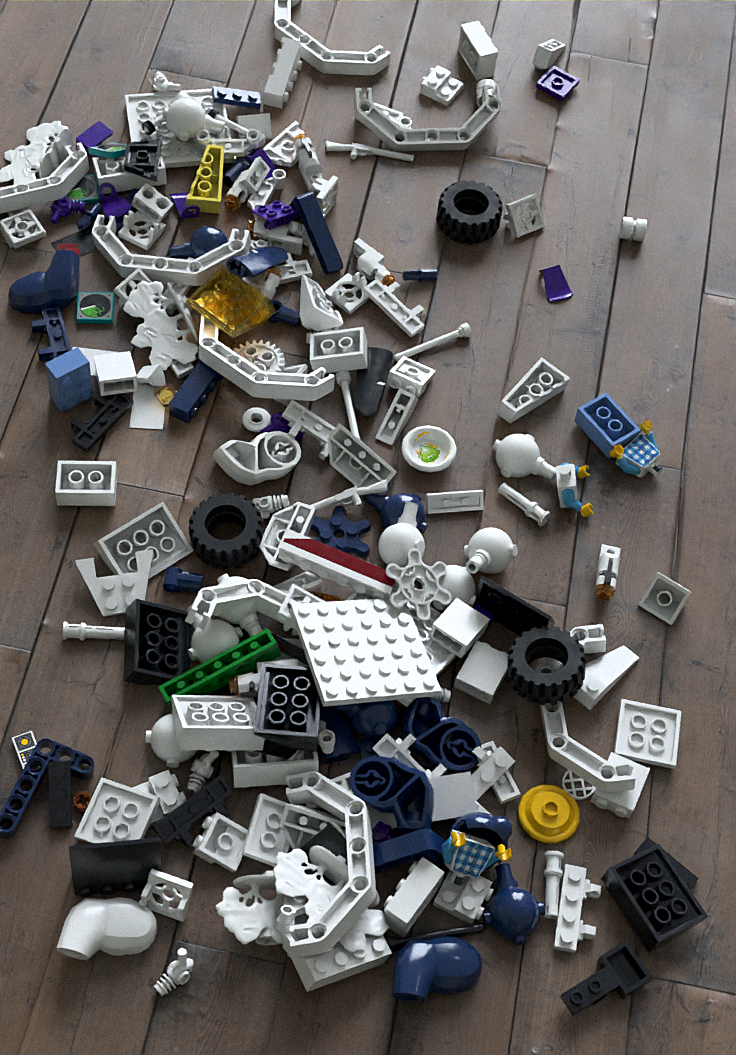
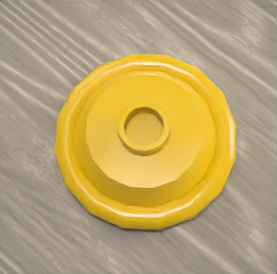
[518,784,580,844]

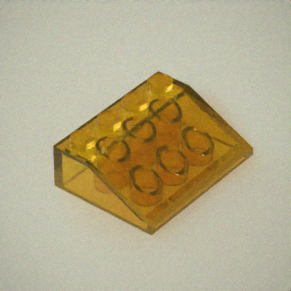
[185,265,276,338]

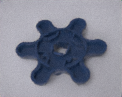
[310,505,371,557]

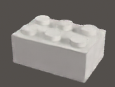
[458,21,498,80]
[310,327,367,373]
[55,461,117,506]
[382,857,444,937]

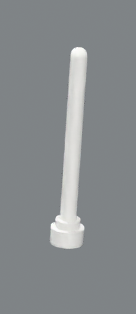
[393,323,472,361]
[336,370,360,440]

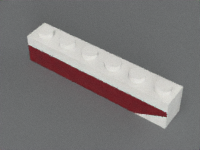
[278,529,396,600]

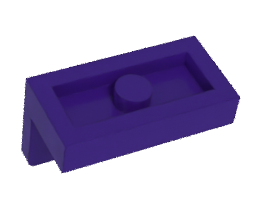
[76,121,113,150]

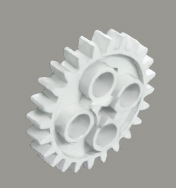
[234,340,285,373]

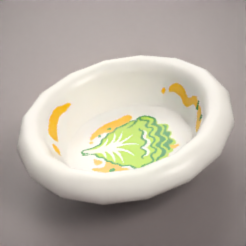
[401,426,457,472]

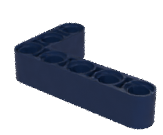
[289,191,343,275]
[0,738,94,839]
[345,829,446,873]

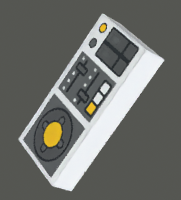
[12,731,42,773]

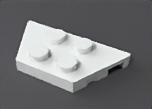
[263,121,306,167]

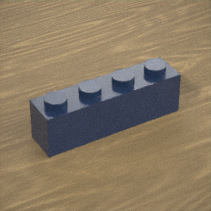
[168,360,224,423]

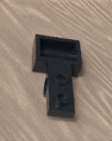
[560,940,653,1016]

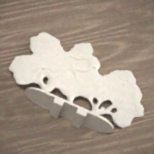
[0,121,72,185]
[123,280,199,370]
[274,845,389,952]
[216,871,309,955]

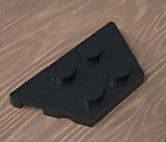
[124,135,163,181]

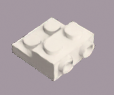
[420,66,464,106]
[386,356,436,397]
[133,770,186,827]
[193,812,248,872]
[433,870,493,925]

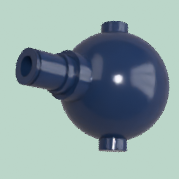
[169,226,229,260]
[363,493,428,534]
[329,700,401,739]
[482,863,545,945]

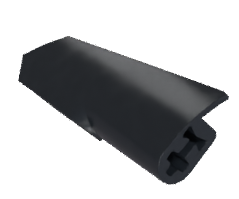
[353,347,394,417]

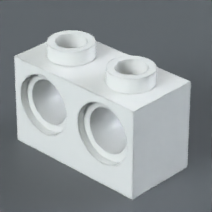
[131,183,174,222]

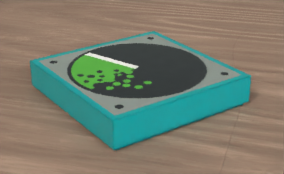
[89,143,127,159]
[64,174,99,204]
[76,292,114,324]

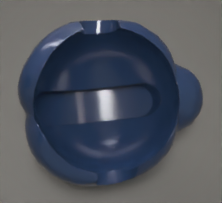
[447,812,513,870]

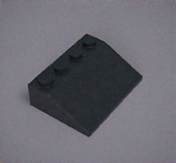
[473,576,555,636]
[124,599,191,685]
[254,663,321,752]
[69,837,163,897]
[601,844,708,953]

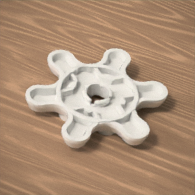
[386,548,452,621]

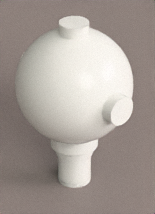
[162,96,225,141]
[492,434,556,481]
[378,502,425,567]
[464,527,518,574]
[425,564,476,610]
[214,574,263,637]
[187,605,243,663]
[146,711,197,768]

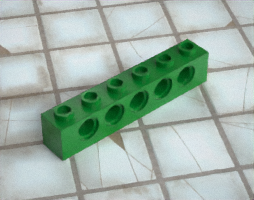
[159,628,281,712]

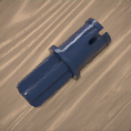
[77,203,103,231]
[402,268,437,282]

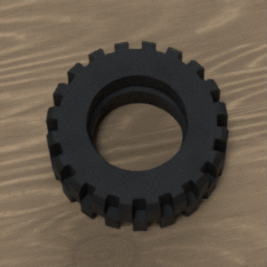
[436,180,503,244]
[188,493,264,569]
[507,626,586,705]

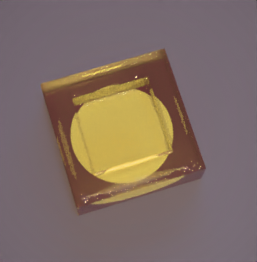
[154,383,177,407]

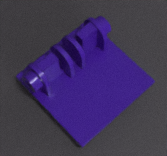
[251,201,298,230]

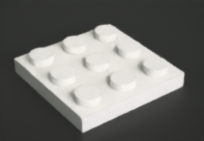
[614,699,681,769]
[74,777,160,844]

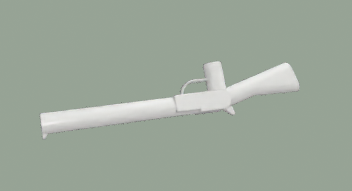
[326,141,414,162]
[310,479,388,511]

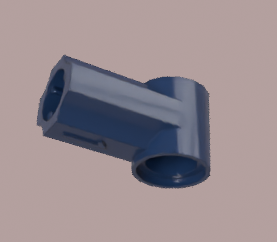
[222,157,252,187]
[266,300,300,327]
[163,567,204,593]

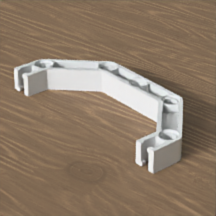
[274,0,391,75]
[354,85,502,151]
[0,143,89,214]
[92,214,251,286]
[199,300,335,401]
[185,579,301,630]
[536,624,635,792]
[285,771,376,958]

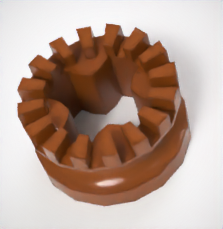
[73,791,92,813]

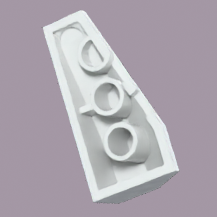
[300,275,343,331]
[574,646,639,710]

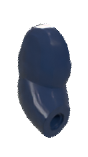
[8,249,80,314]
[401,697,481,772]
[349,756,434,835]
[392,937,482,1003]

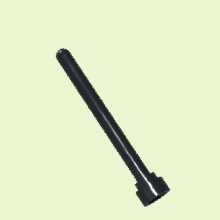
[384,923,486,953]

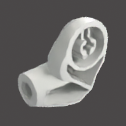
[212,431,301,486]
[56,897,157,960]

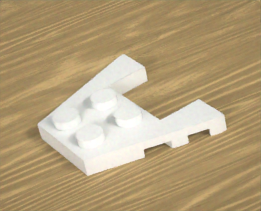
[75,549,153,617]

